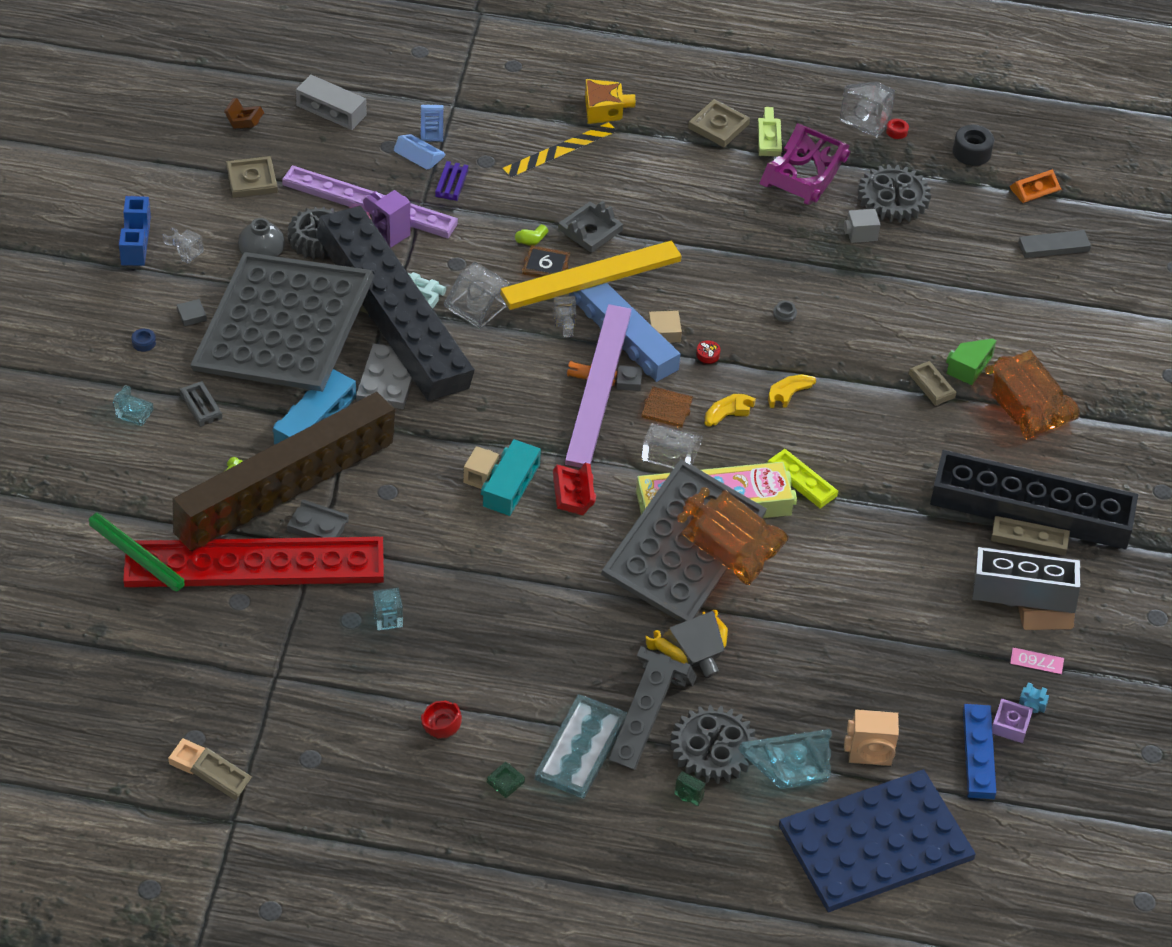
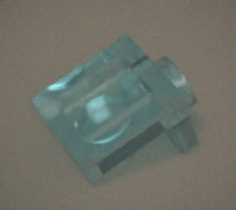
[113,385,154,426]

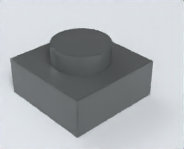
[617,365,642,391]

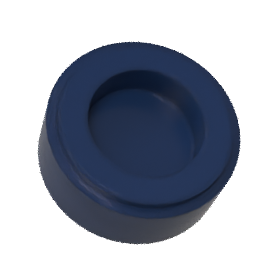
[131,328,156,352]

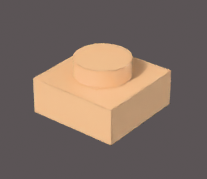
[168,738,205,775]

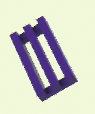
[435,161,468,201]

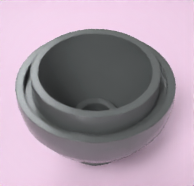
[238,218,285,257]

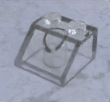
[839,82,896,138]
[444,261,511,329]
[642,422,703,469]

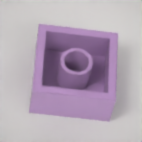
[992,699,1033,743]

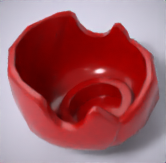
[421,701,462,739]

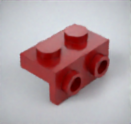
[553,462,596,515]

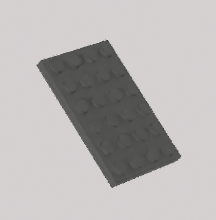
[601,459,767,623]

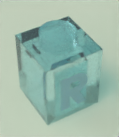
[373,588,403,630]

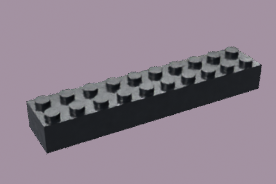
[316,206,475,401]

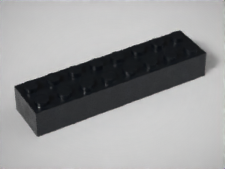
[930,450,1139,550]

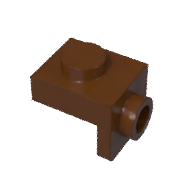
[224,98,264,129]

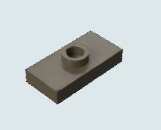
[909,361,956,406]
[190,747,252,800]

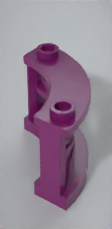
[759,124,850,205]

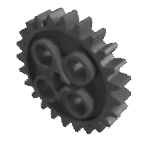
[857,164,931,223]
[670,705,758,784]

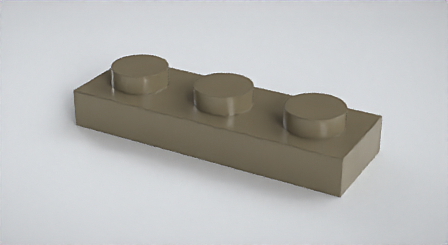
[991,516,1070,556]

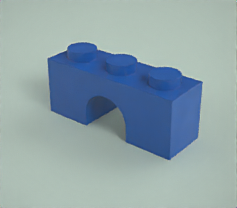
[119,196,151,266]

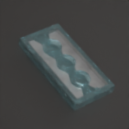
[535,694,627,799]

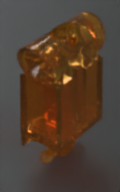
[985,350,1080,440]
[677,487,788,585]

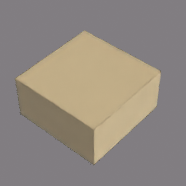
[648,311,682,343]

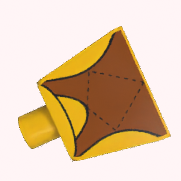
[585,79,636,124]

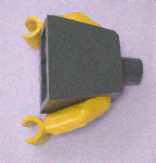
[646,610,728,678]

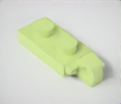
[758,107,782,156]

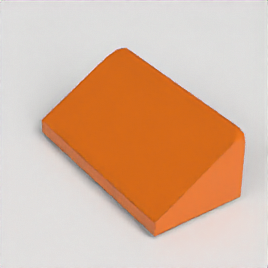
[1010,169,1061,203]

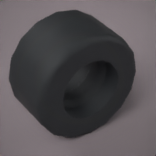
[952,125,995,166]

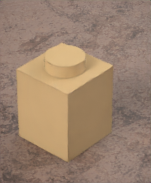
[464,446,499,489]

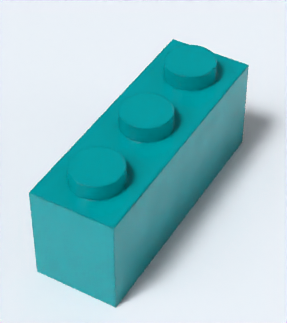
[481,439,541,516]

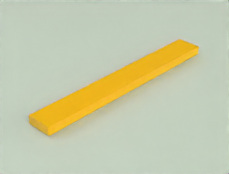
[500,240,682,310]

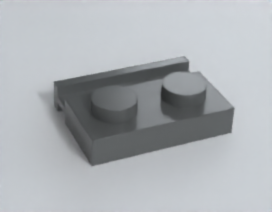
[287,499,349,538]

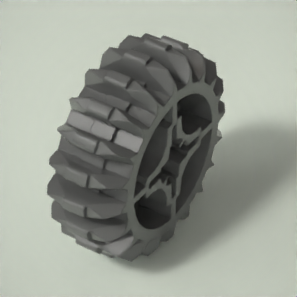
[288,206,335,261]

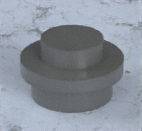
[773,300,797,322]

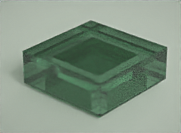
[487,761,525,798]

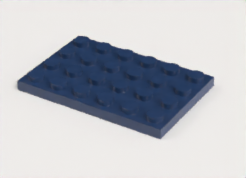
[779,769,976,913]

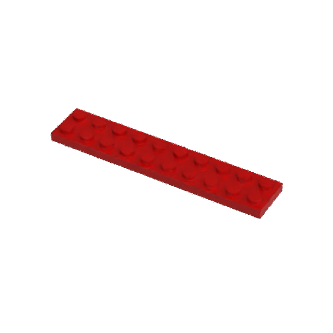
[124,537,384,587]

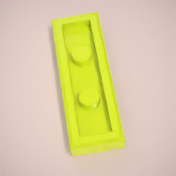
[768,449,838,509]

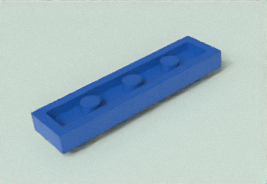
[963,704,996,799]

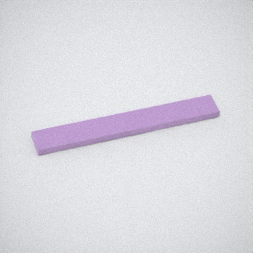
[282,165,458,238]
[565,304,631,468]

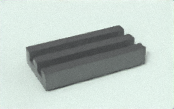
[180,381,223,427]

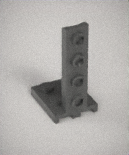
[609,646,697,770]

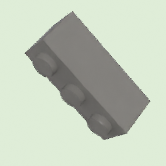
[296,75,367,130]

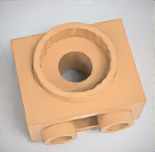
[844,710,899,766]

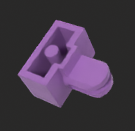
[363,190,411,248]

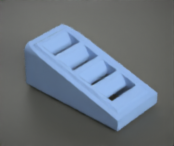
[421,105,443,142]

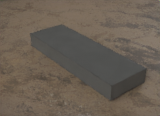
[1018,230,1091,258]

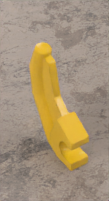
[768,374,816,408]
[704,394,756,427]

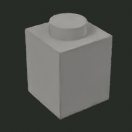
[844,209,880,243]

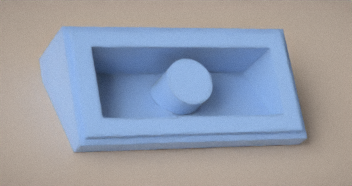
[394,134,445,169]

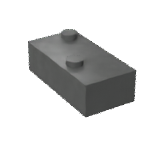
[972,547,1080,613]

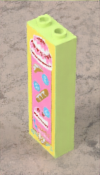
[636,462,797,518]

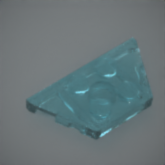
[738,729,832,789]

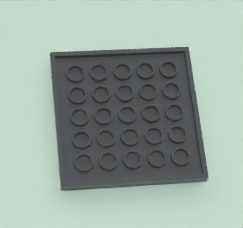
[190,252,374,392]

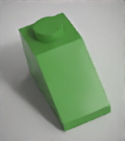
[946,339,997,385]

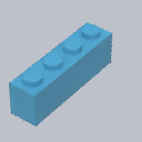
[273,369,356,444]

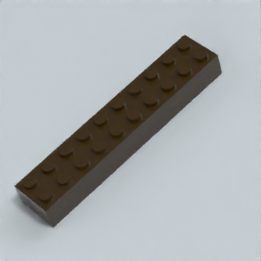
[173,392,395,551]

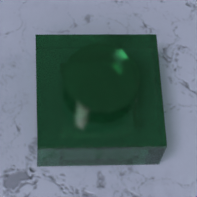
[675,771,706,806]

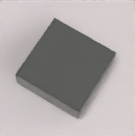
[177,299,207,326]

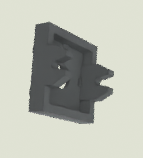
[558,201,623,253]

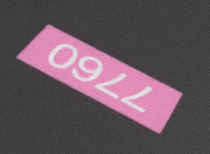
[1010,648,1064,674]

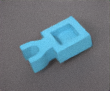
[1019,683,1049,713]

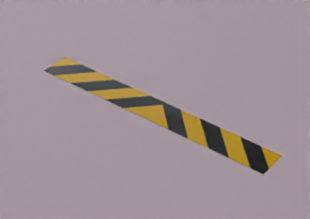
[503,122,617,177]

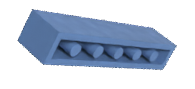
[569,283,680,382]

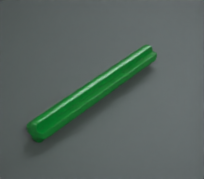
[88,513,185,591]

